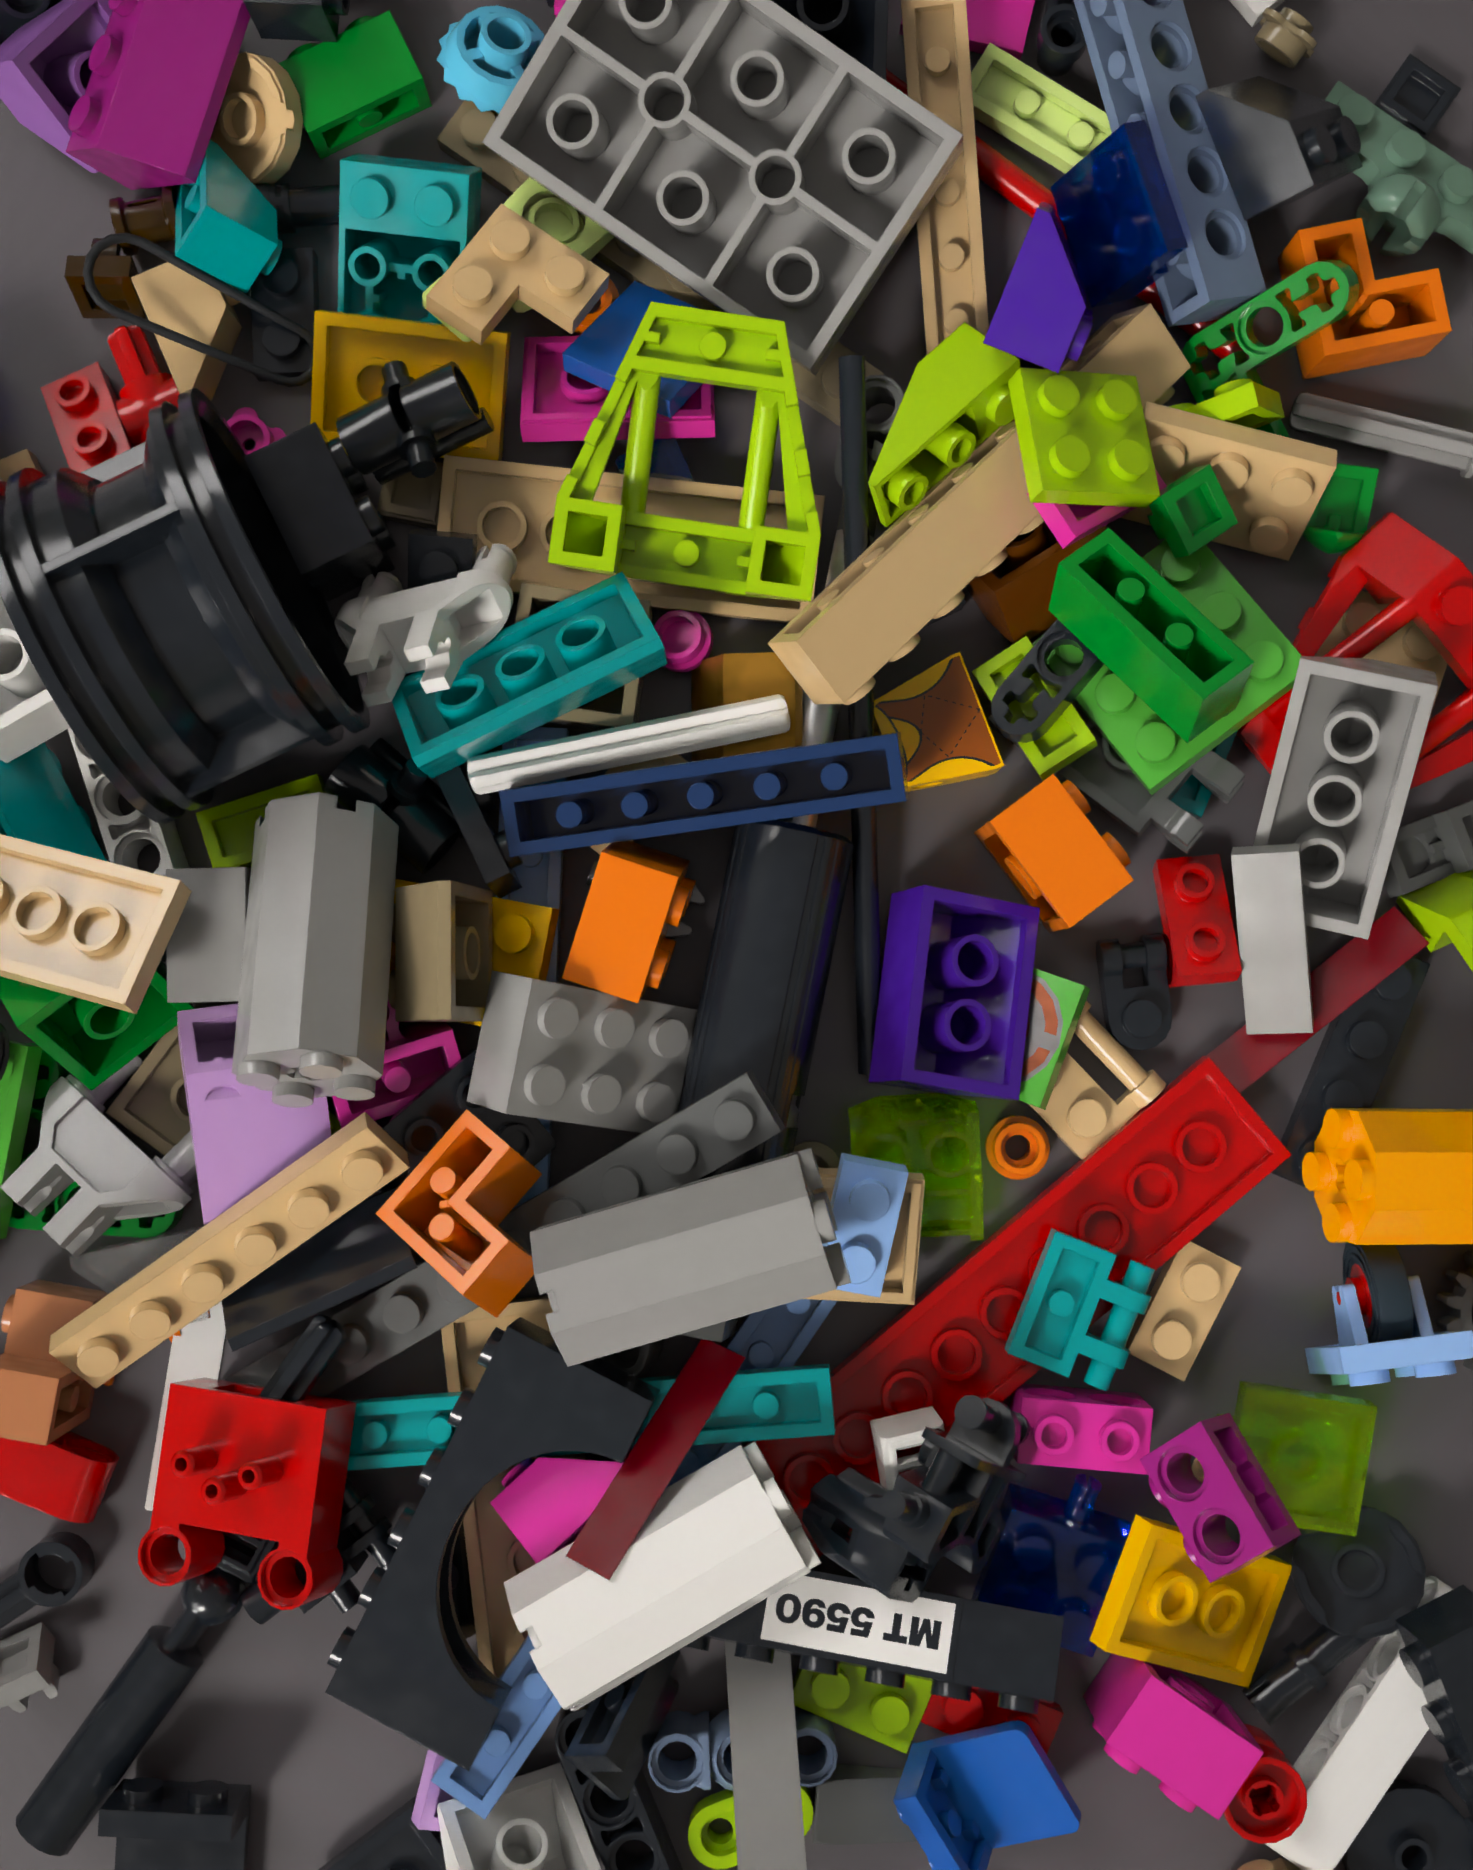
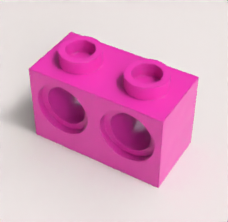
[1009,1383,1153,1475]

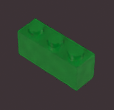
[1048,528,1254,743]

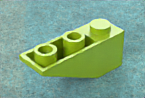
[868,322,1021,527]

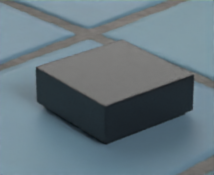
[1374,54,1461,139]

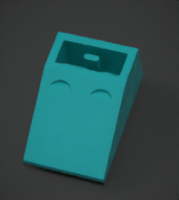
[338,153,482,324]

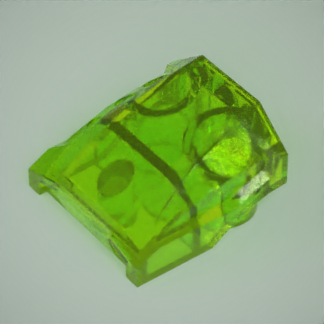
[848,1093,984,1241]

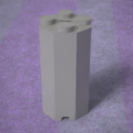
[232,792,399,1108]
[530,1147,851,1367]

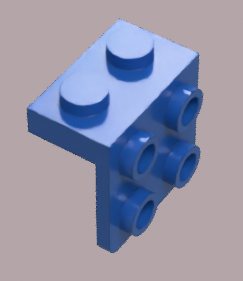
[893,1720,1082,1870]

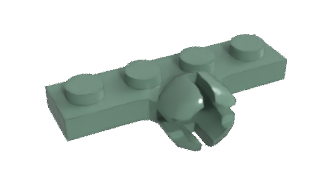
[1325,80,1473,257]

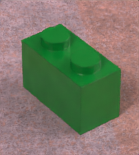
[278,10,432,159]

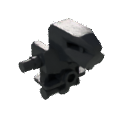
[802,1395,1030,1603]

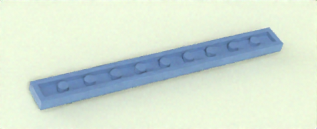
[431,1299,837,1820]

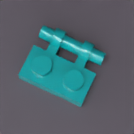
[1004,1228,1155,1391]

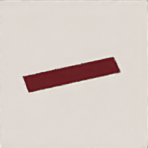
[1206,906,1430,1093]
[566,1339,746,1580]

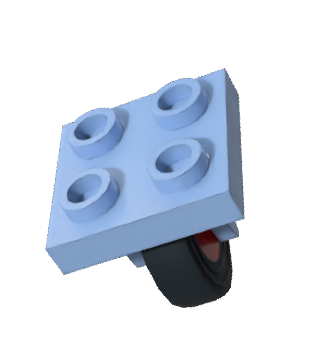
[1305,1242,1473,1386]

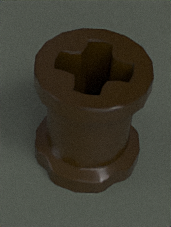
[109,186,176,256]

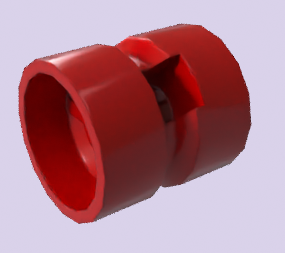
[1223,1724,1307,1844]

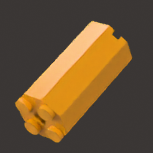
[1302,1108,1473,1245]

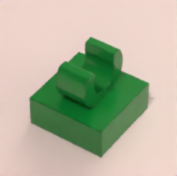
[1147,464,1238,558]

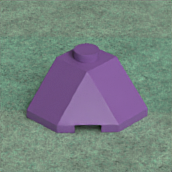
[0,0,112,173]

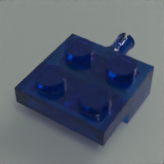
[1050,120,1188,307]
[971,1474,1132,1658]

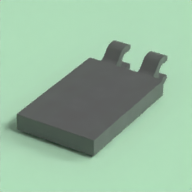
[987,671,1245,853]

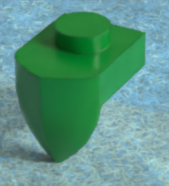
[1302,463,1379,554]

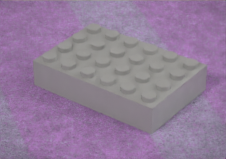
[482,0,963,376]

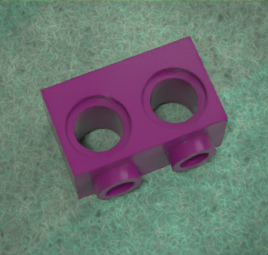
[1140,1413,1302,1583]

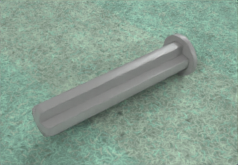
[1289,392,1473,479]

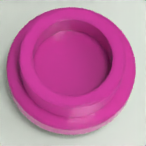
[654,610,713,673]

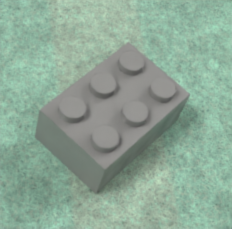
[467,970,697,1133]

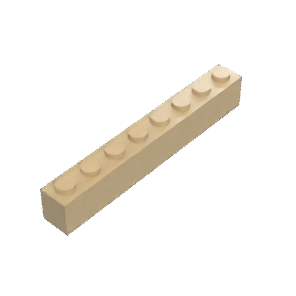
[768,303,1191,705]

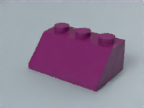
[66,0,251,190]

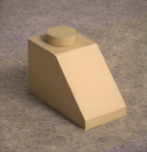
[131,262,242,401]

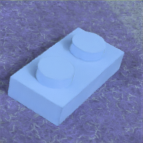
[828,1153,909,1298]

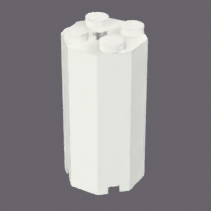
[504,1441,821,1711]

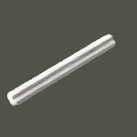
[467,694,791,795]

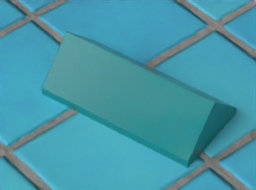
[392,571,667,778]

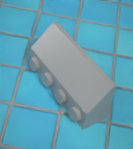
[1253,656,1438,940]

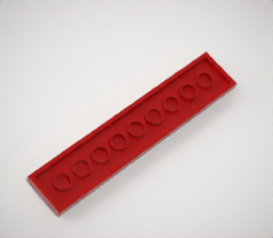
[743,1056,1292,1557]

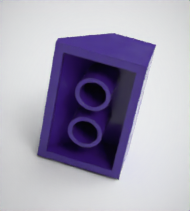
[983,201,1093,373]
[869,885,1040,1100]

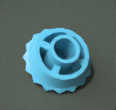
[437,5,545,114]

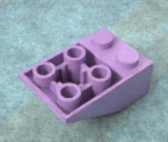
[177,1003,331,1225]

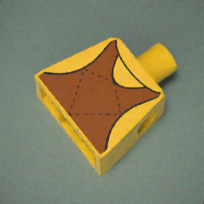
[874,652,1004,792]

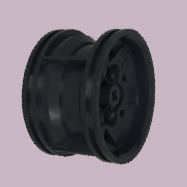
[0,388,370,824]

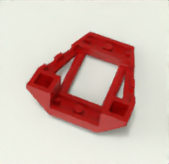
[1237,512,1473,789]

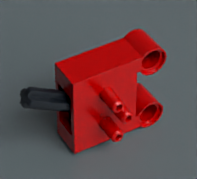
[138,1314,356,1610]

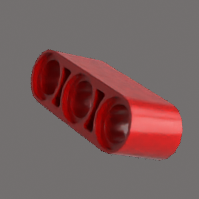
[0,1431,119,1523]

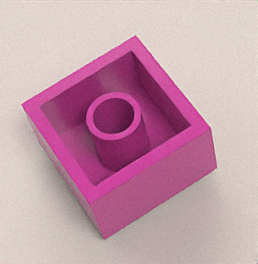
[1083,1653,1264,1821]

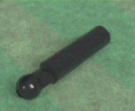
[16,1566,246,1856]

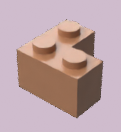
[0,1279,111,1446]

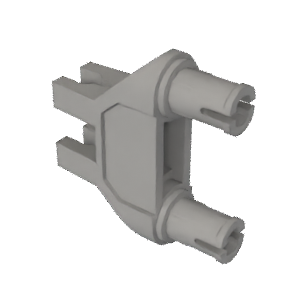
[0,1056,197,1258]

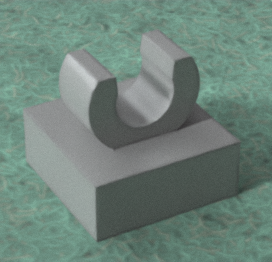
[0,1622,60,1713]

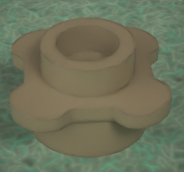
[1254,7,1317,68]

